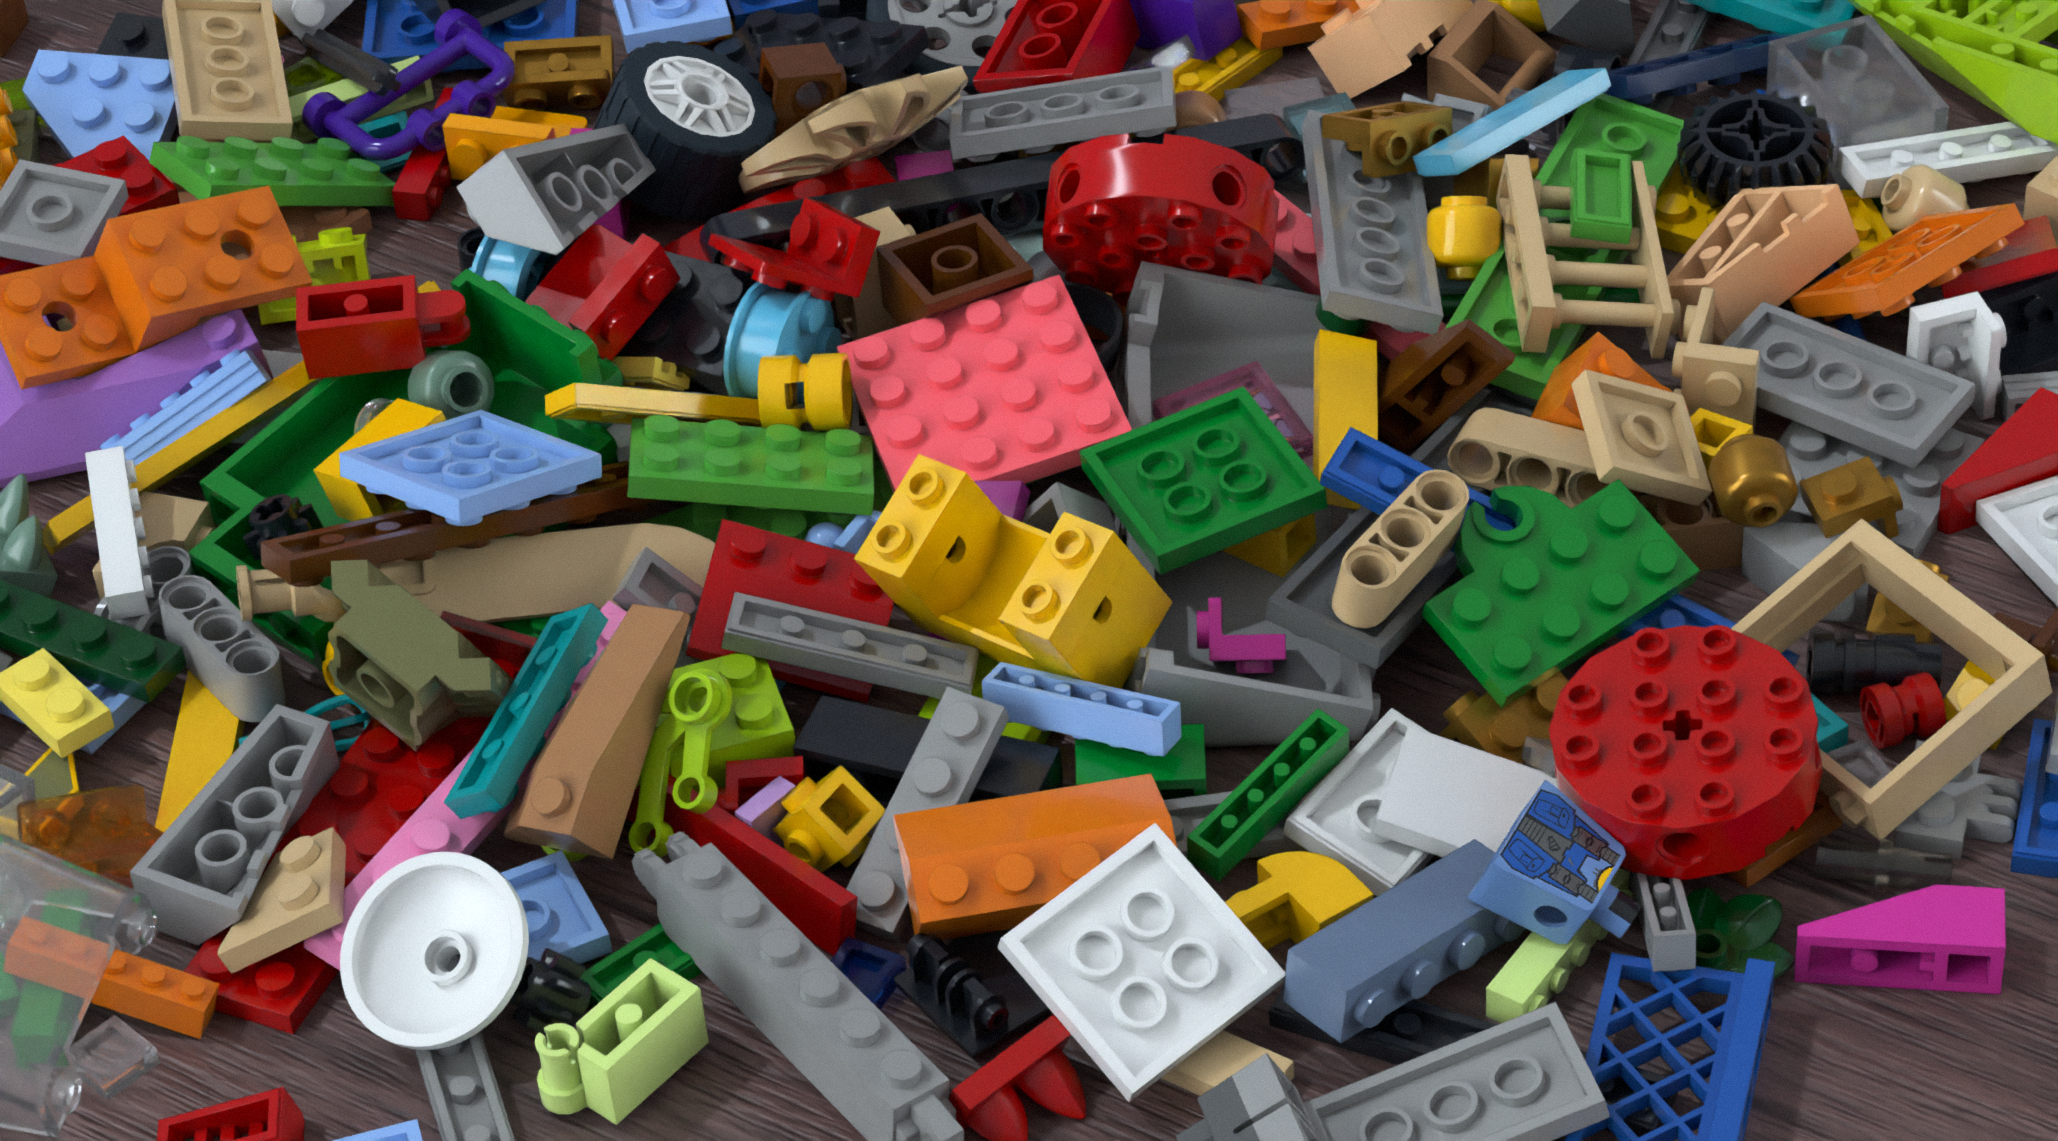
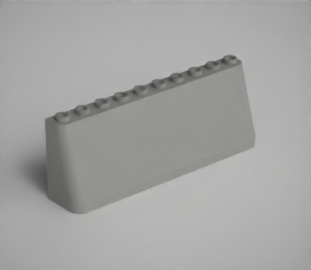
[1112,261,1381,747]

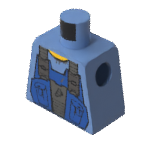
[1467,780,1642,944]

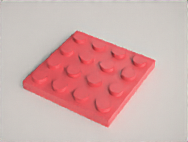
[836,274,1132,493]

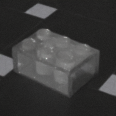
[1766,14,1949,189]

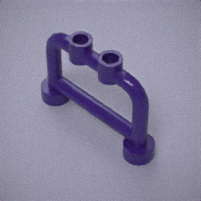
[302,8,515,160]

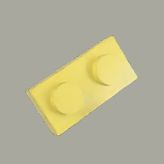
[0,648,115,758]

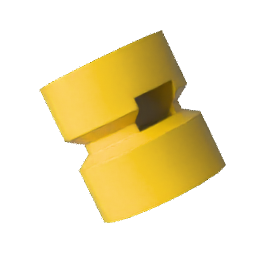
[758,353,853,432]

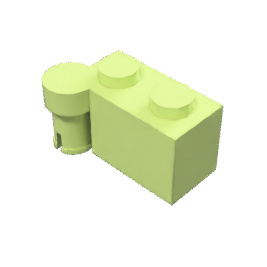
[535,958,709,1125]

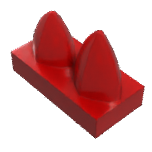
[949,1014,1086,1141]

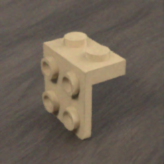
[1672,287,1760,434]

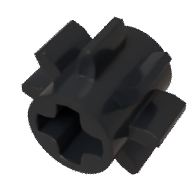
[243,494,324,561]
[509,948,591,1035]

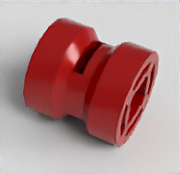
[1860,672,1946,749]

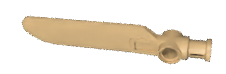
[236,523,715,627]

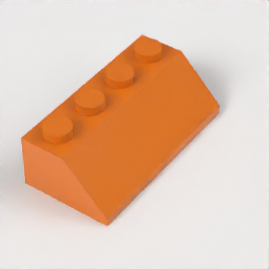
[893,774,1177,940]

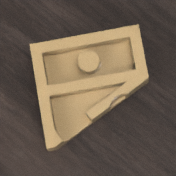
[218,827,346,974]

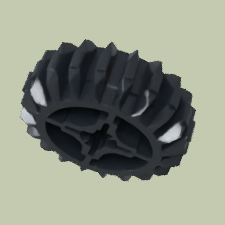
[1677,87,1834,208]

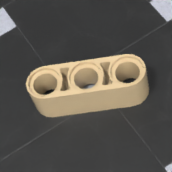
[1447,407,1610,509]
[1332,469,1469,629]

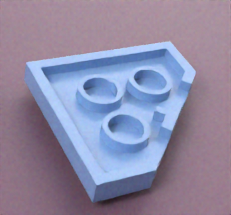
[22,49,178,160]

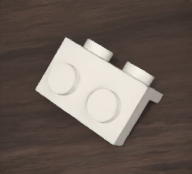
[1906,292,2007,420]

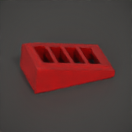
[157,1087,305,1141]

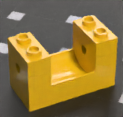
[854,454,1173,689]

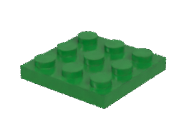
[1079,386,1328,575]

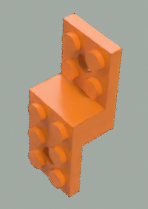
[0,185,312,390]

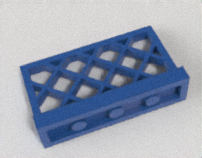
[1565,953,1775,1141]

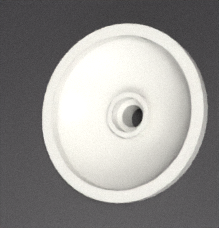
[340,852,529,1050]

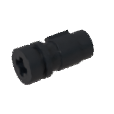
[1806,631,1942,695]

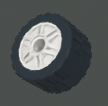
[592,41,777,221]

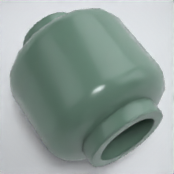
[408,350,495,420]

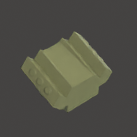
[328,560,515,751]

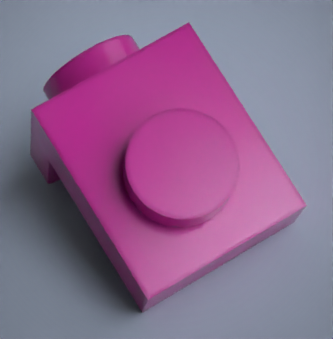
[1196,597,1287,674]

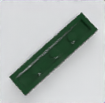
[0,580,187,703]

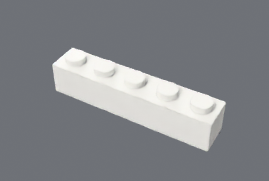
[85,446,155,621]

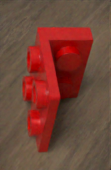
[708,197,881,301]

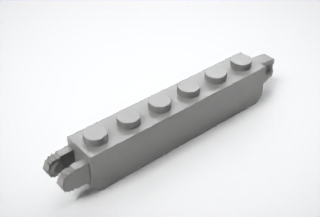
[631,831,964,1141]

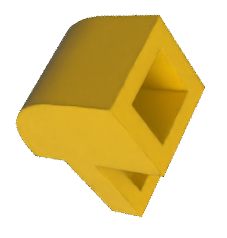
[1225,851,1374,950]

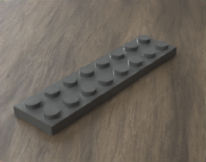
[1265,383,1544,669]

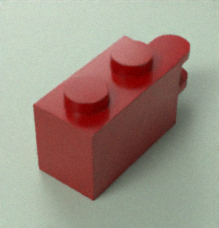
[296,275,471,380]

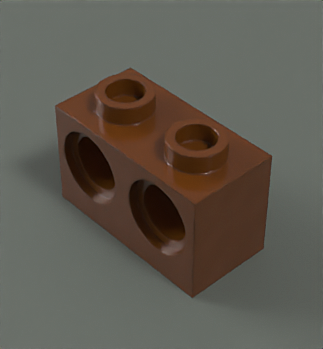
[758,42,847,140]

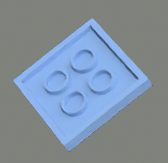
[339,410,602,526]

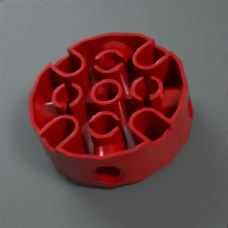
[1043,133,1279,306]
[1549,625,1823,880]

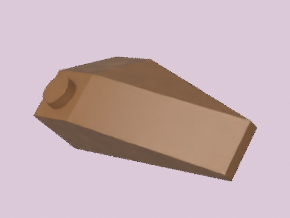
[503,604,691,860]

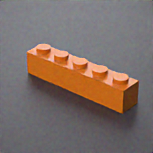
[4,918,219,1039]

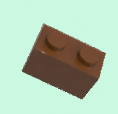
[876,213,1034,326]

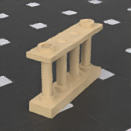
[1496,154,1681,359]

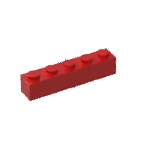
[392,87,454,221]

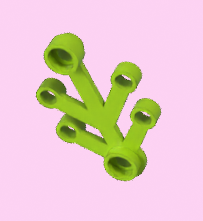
[541,668,732,862]

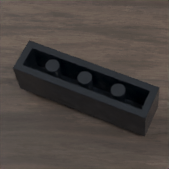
[793,695,1063,809]

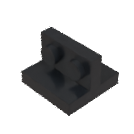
[1978,271,2058,376]

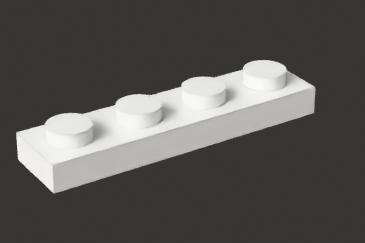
[1835,121,2058,199]

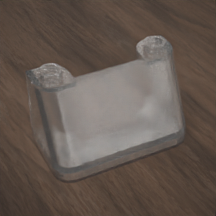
[0,834,157,1138]

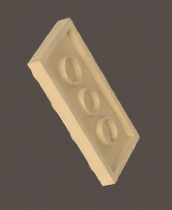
[162,0,293,143]

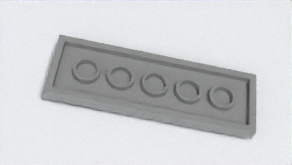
[1301,109,1443,334]

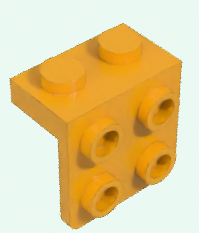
[442,106,588,180]

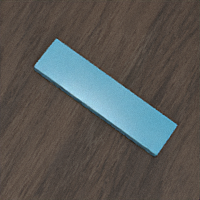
[1412,68,1611,177]

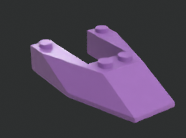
[0,308,274,488]

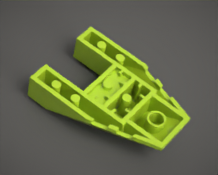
[1847,0,2058,145]

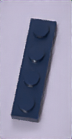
[1604,33,1806,105]

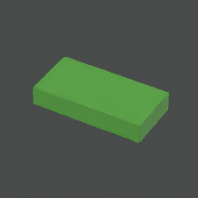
[1570,148,1632,244]

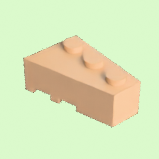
[1308,0,1473,102]
[1667,184,1860,345]

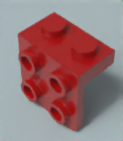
[525,224,681,361]

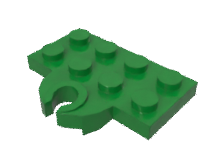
[1421,479,1700,709]

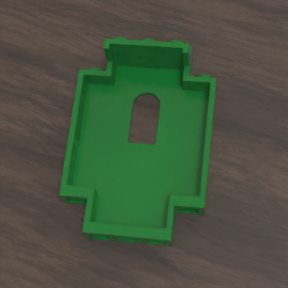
[188,269,624,672]

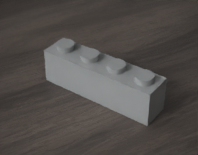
[456,123,656,255]
[130,704,340,945]

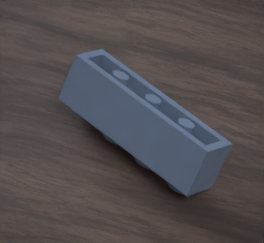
[1283,839,1526,1043]

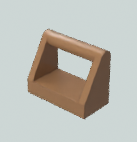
[1427,0,1556,111]

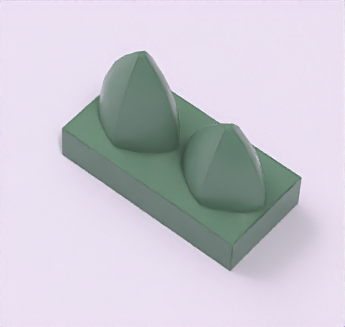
[0,473,58,596]

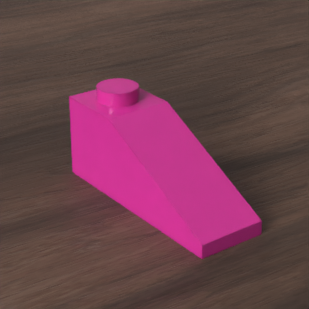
[1794,884,2006,994]

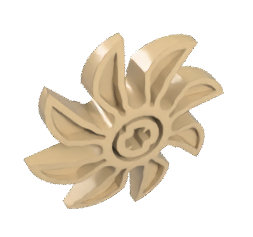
[738,65,968,194]

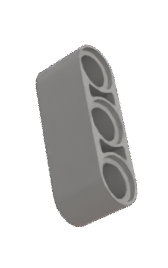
[159,575,286,722]

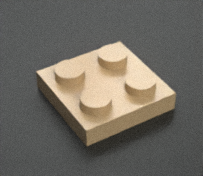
[1571,369,1712,506]

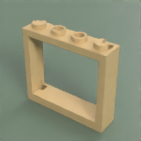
[1731,518,2052,841]

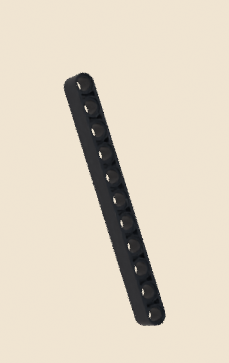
[699,114,1305,268]

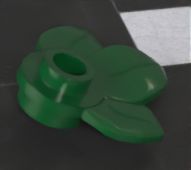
[1686,888,1795,979]

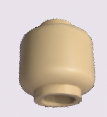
[1881,164,1970,234]

